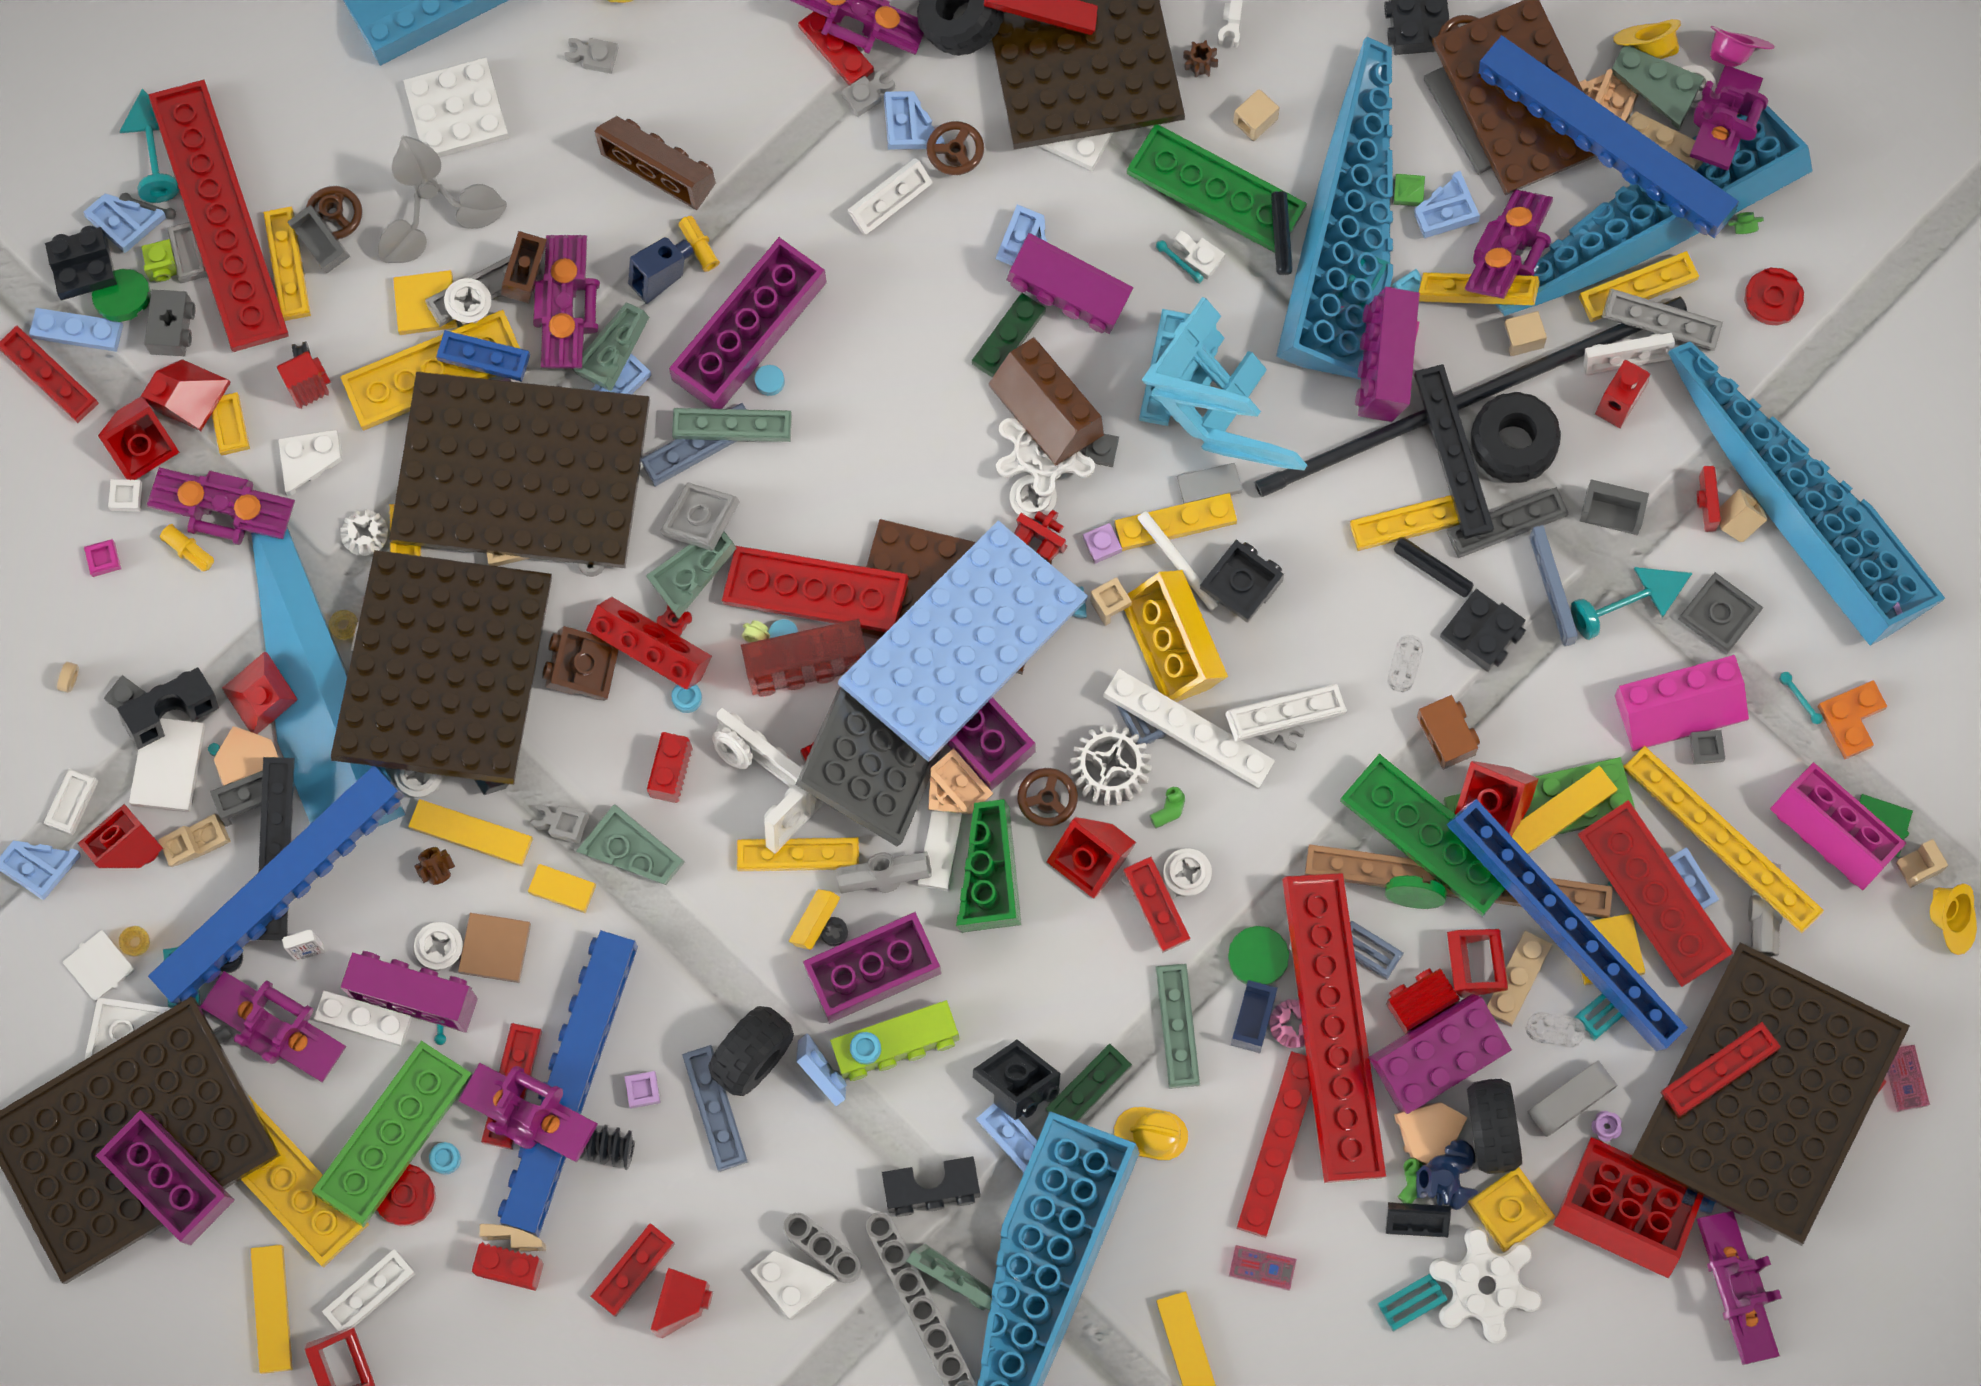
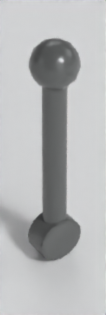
[119,193,176,219]

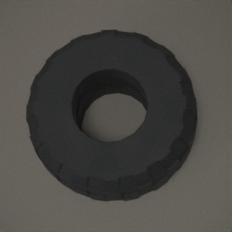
[917,0,1004,56]
[1471,392,1561,483]
[708,1006,794,1096]
[1467,1078,1523,1174]

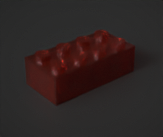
[741,619,866,697]

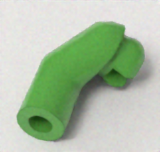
[1149,787,1185,829]
[1397,1158,1423,1204]

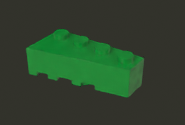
[956,799,1022,933]

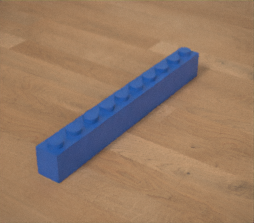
[1479,35,1739,239]
[148,766,405,1005]
[1446,799,1688,1051]
[498,930,638,1238]

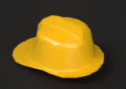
[1613,19,1681,59]
[1929,883,1977,955]
[1114,1107,1188,1160]

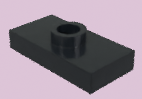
[1385,1202,1451,1238]

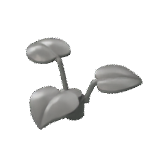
[378,135,507,263]

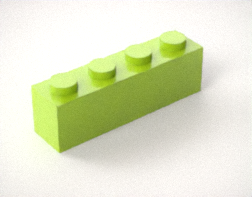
[830,1000,960,1081]

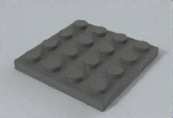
[795,686,943,847]

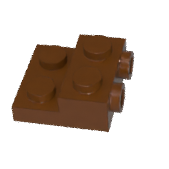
[542,626,619,701]

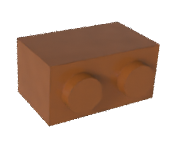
[1417,695,1480,770]

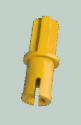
[679,216,720,272]
[160,524,214,572]

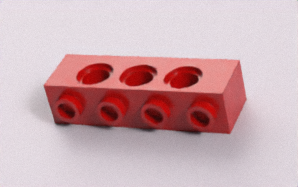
[586,597,712,690]

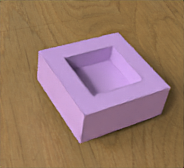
[1083,523,1122,564]
[625,1071,661,1109]

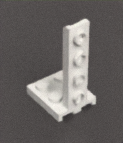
[717,708,823,854]

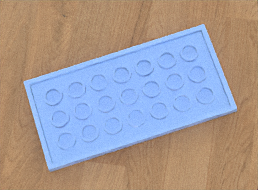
[838,520,1088,762]

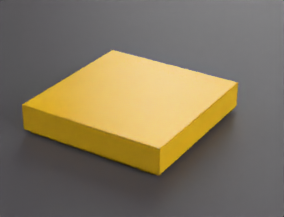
[393,270,458,335]
[1581,913,1645,986]
[1467,1167,1556,1253]

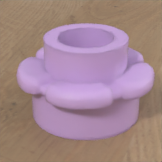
[1591,1111,1622,1142]

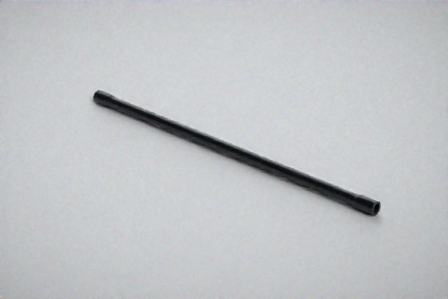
[1254,296,1687,498]

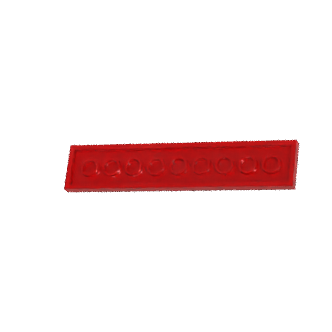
[148,79,289,353]
[1282,873,1386,1183]

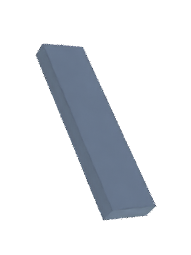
[641,403,746,487]
[1529,525,1578,647]
[682,1045,748,1172]

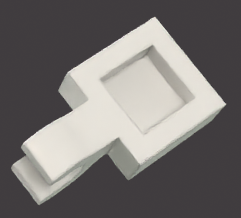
[1218,0,1243,47]
[1173,230,1225,280]

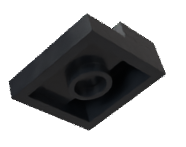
[1384,0,1449,55]
[45,226,117,301]
[1200,540,1284,623]
[1440,588,1526,672]
[972,1039,1061,1120]

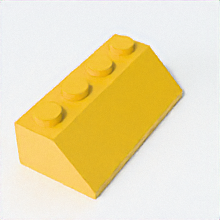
[1124,570,1228,702]

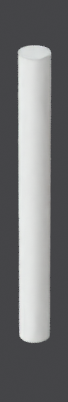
[1137,511,1220,611]

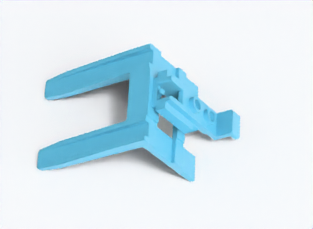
[1142,297,1307,470]

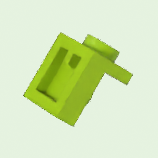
[141,239,177,282]

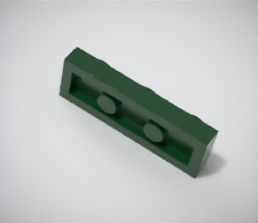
[972,293,1046,377]
[1045,1043,1132,1122]

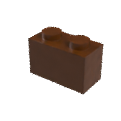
[501,231,547,304]

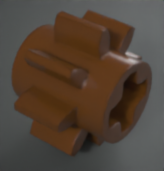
[1183,40,1218,78]
[414,847,455,885]

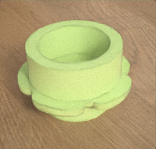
[742,620,770,647]

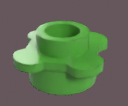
[1728,212,1764,234]

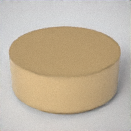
[57,661,79,693]

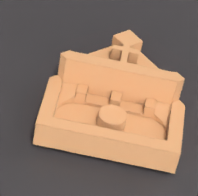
[1579,69,1638,122]
[214,726,278,786]
[928,748,993,814]
[1394,1102,1468,1165]

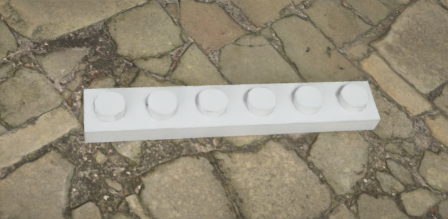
[1103,669,1275,788]

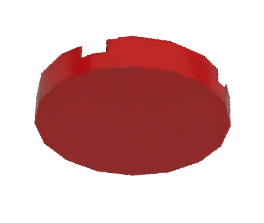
[1744,267,1804,326]
[377,1164,436,1227]

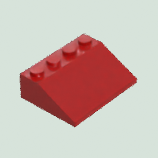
[1553,1137,1703,1279]

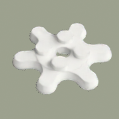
[996,418,1095,498]
[1429,1227,1542,1344]

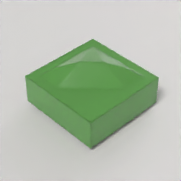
[1393,174,1425,206]

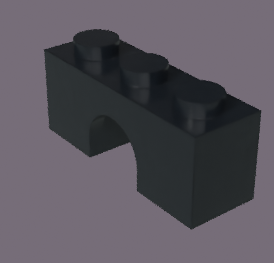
[117,667,219,750]
[882,1156,981,1217]

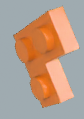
[1817,680,1887,759]

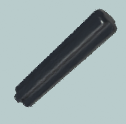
[1271,191,1293,275]
[1394,537,1474,597]

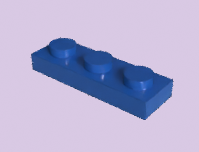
[436,330,530,382]

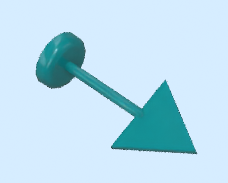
[119,89,179,203]
[1571,567,1692,640]

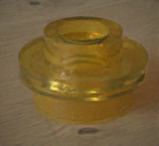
[328,610,358,640]
[119,926,150,957]

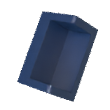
[1231,980,1278,1053]

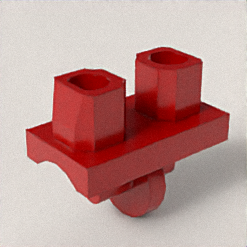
[1014,510,1068,562]

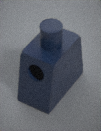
[628,237,694,304]

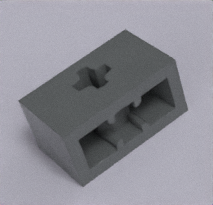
[144,289,196,357]

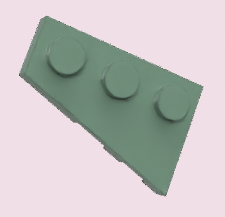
[1612,46,1704,130]
[572,302,650,391]
[646,531,737,619]
[576,804,685,885]
[906,1244,992,1310]

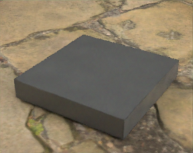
[1678,572,1764,655]

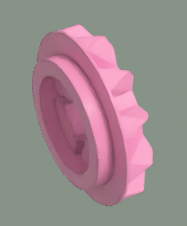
[1269,999,1305,1048]

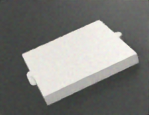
[63,930,135,1002]

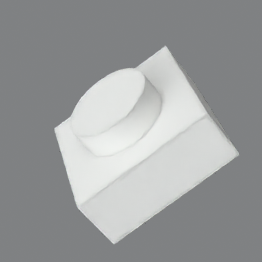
[108,479,143,512]

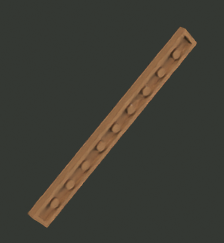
[1305,844,1613,918]

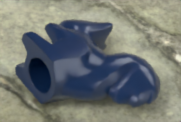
[1416,1139,1478,1210]

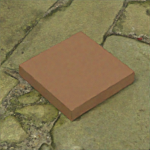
[458,913,531,983]

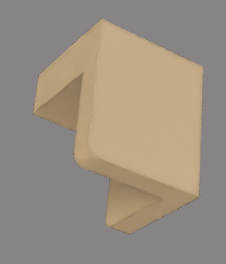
[1233,89,1280,141]
[1505,311,1547,356]
[1719,488,1767,542]
[1090,577,1132,626]
[1896,839,1948,888]

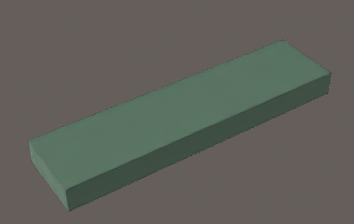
[672,408,792,442]
[1156,964,1200,1089]

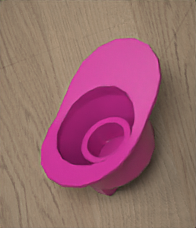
[1710,26,1775,67]

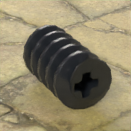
[580,1124,635,1170]

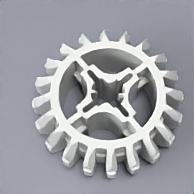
[1070,724,1152,806]

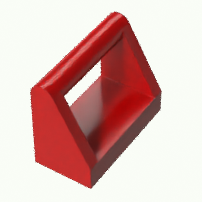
[1447,929,1508,998]
[304,1327,375,1386]

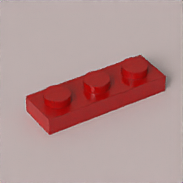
[798,11,874,86]
[1123,857,1191,953]
[590,1223,675,1317]

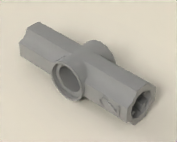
[836,852,932,894]
[1748,862,1783,957]

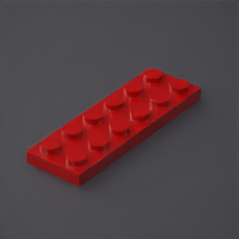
[722,546,909,632]
[1578,800,1734,987]

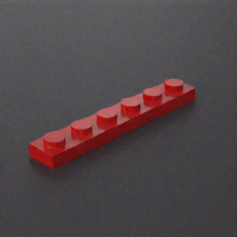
[1236,1051,1311,1238]

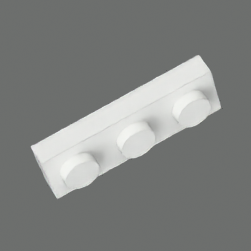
[847,158,933,235]
[1583,333,1675,375]
[314,990,412,1047]
[322,1249,416,1331]

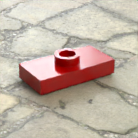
[1697,465,1721,532]

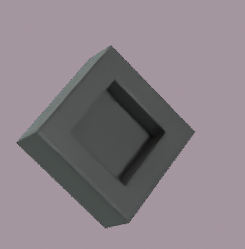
[1085,434,1119,467]
[104,675,146,709]
[1690,730,1725,765]

